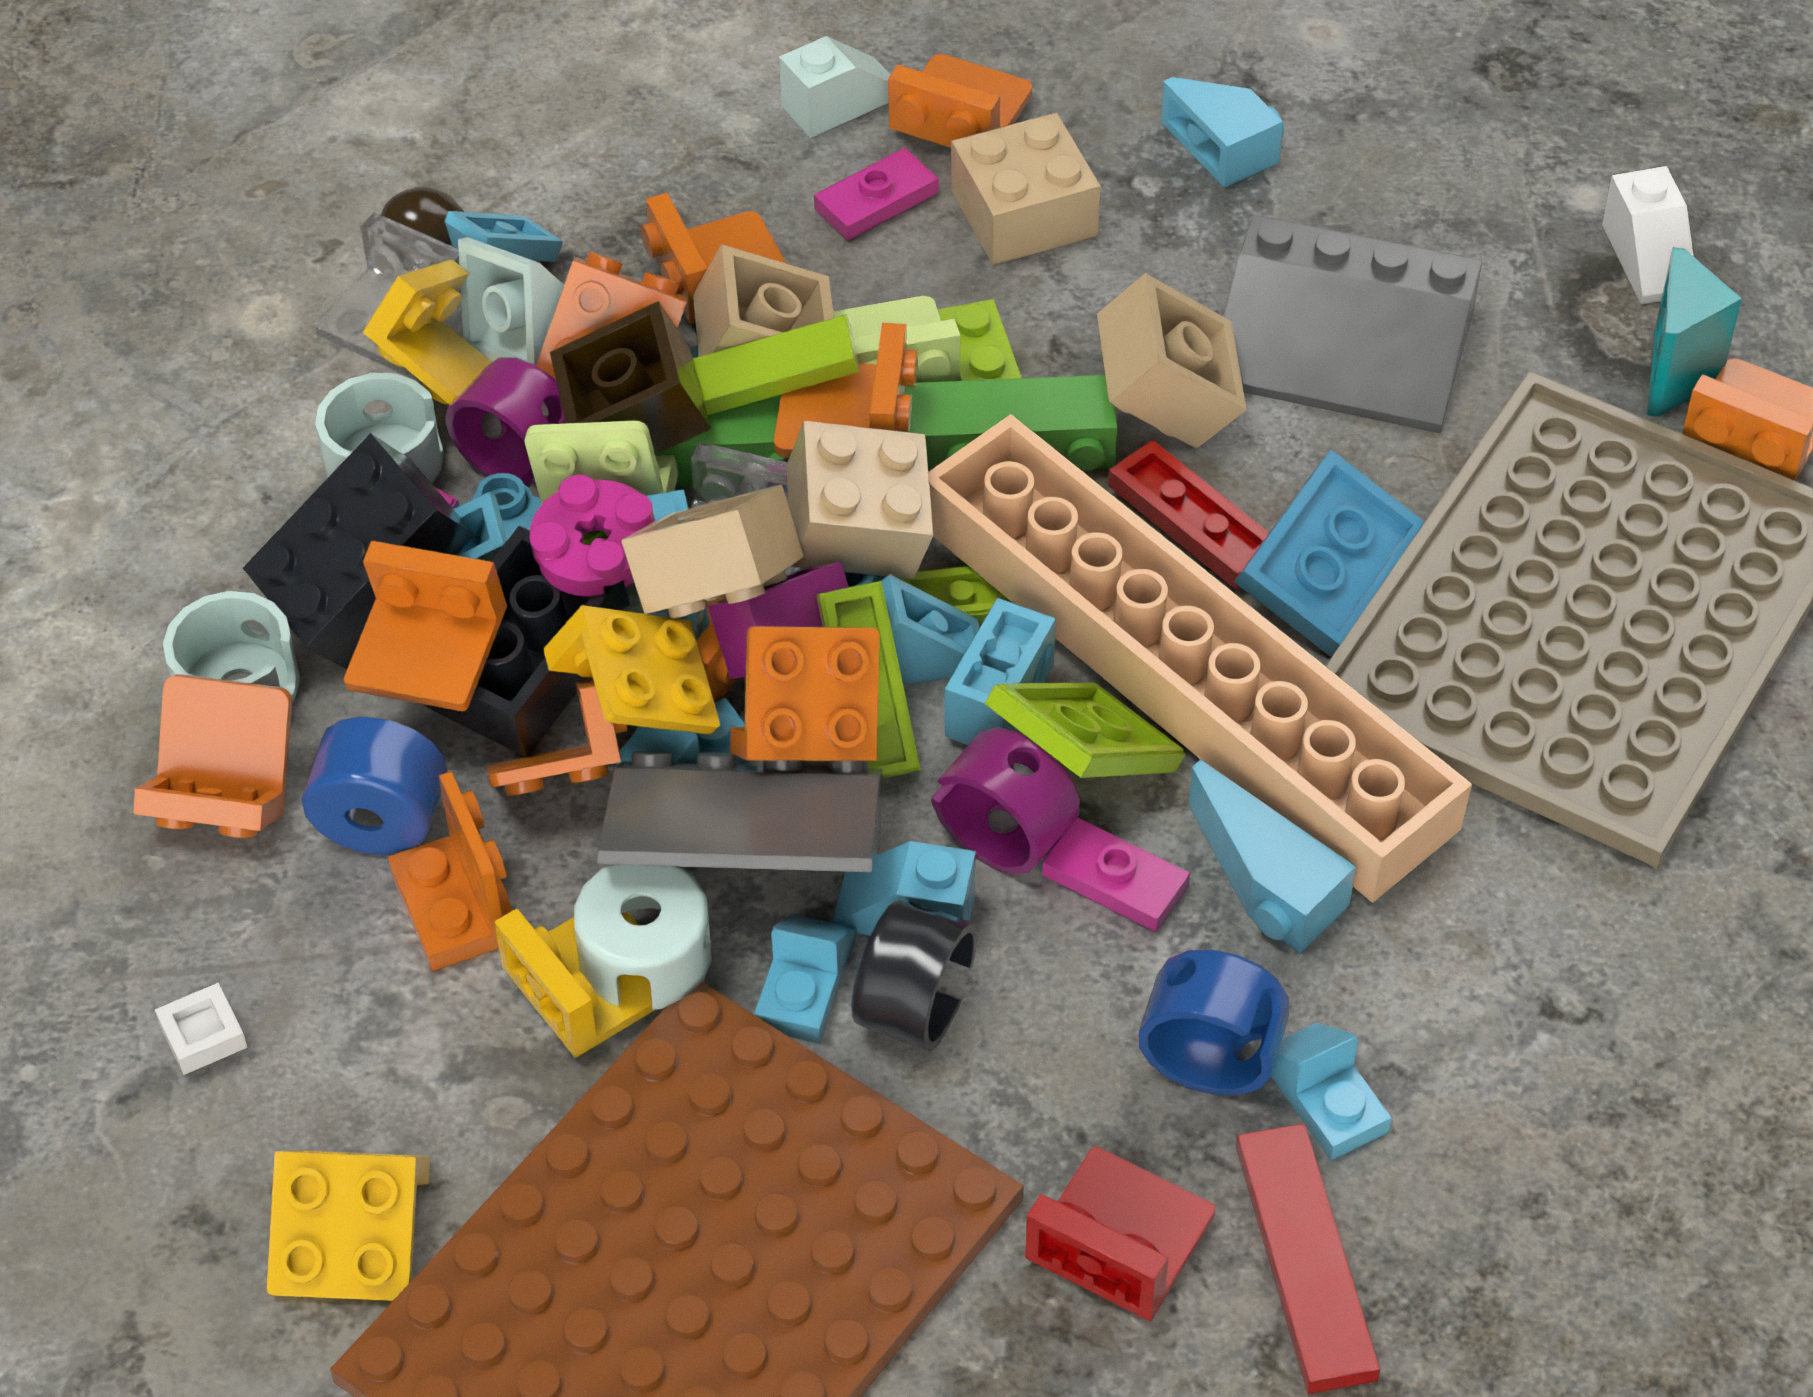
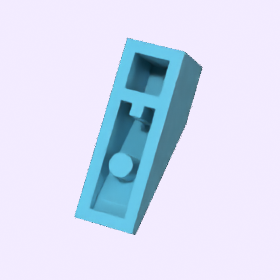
[1189,759,1356,954]

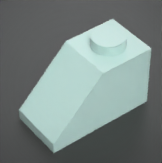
[779,36,890,138]

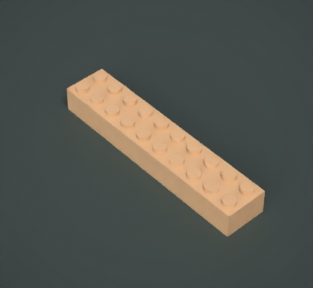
[928,414,1472,903]

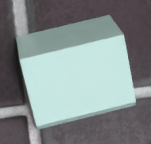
[458,237,564,365]

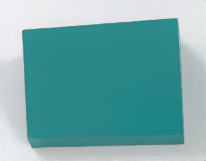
[1647,247,1742,417]

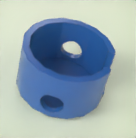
[301,717,447,856]
[1138,949,1289,1095]

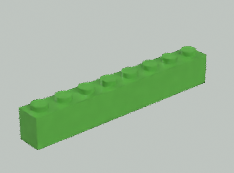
[655,375,1117,487]

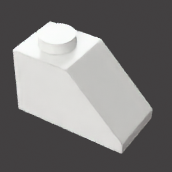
[1602,166,1693,305]

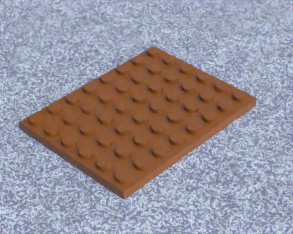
[330,982,1024,1397]

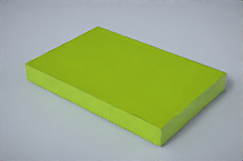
[984,682,1186,778]

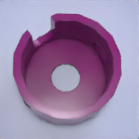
[445,357,566,488]
[931,727,1080,875]

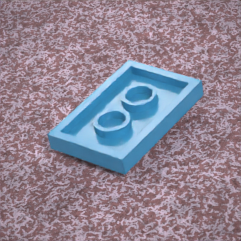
[1234,450,1425,657]

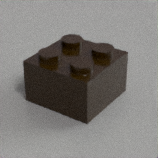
[550,301,711,455]

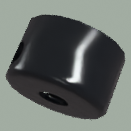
[851,898,978,1052]

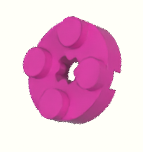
[530,475,655,597]

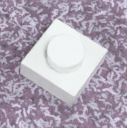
[155,983,247,1075]

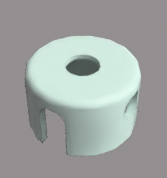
[315,373,444,484]
[163,591,300,702]
[574,865,712,1010]

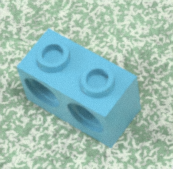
[945,598,1056,745]

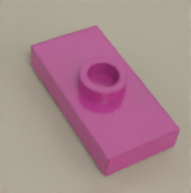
[814,147,939,241]
[1042,817,1190,932]

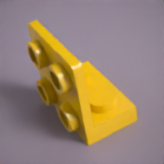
[362,259,492,405]
[543,605,720,734]
[494,909,656,1058]
[267,1150,430,1301]

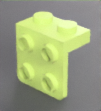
[833,296,960,383]
[524,421,678,504]

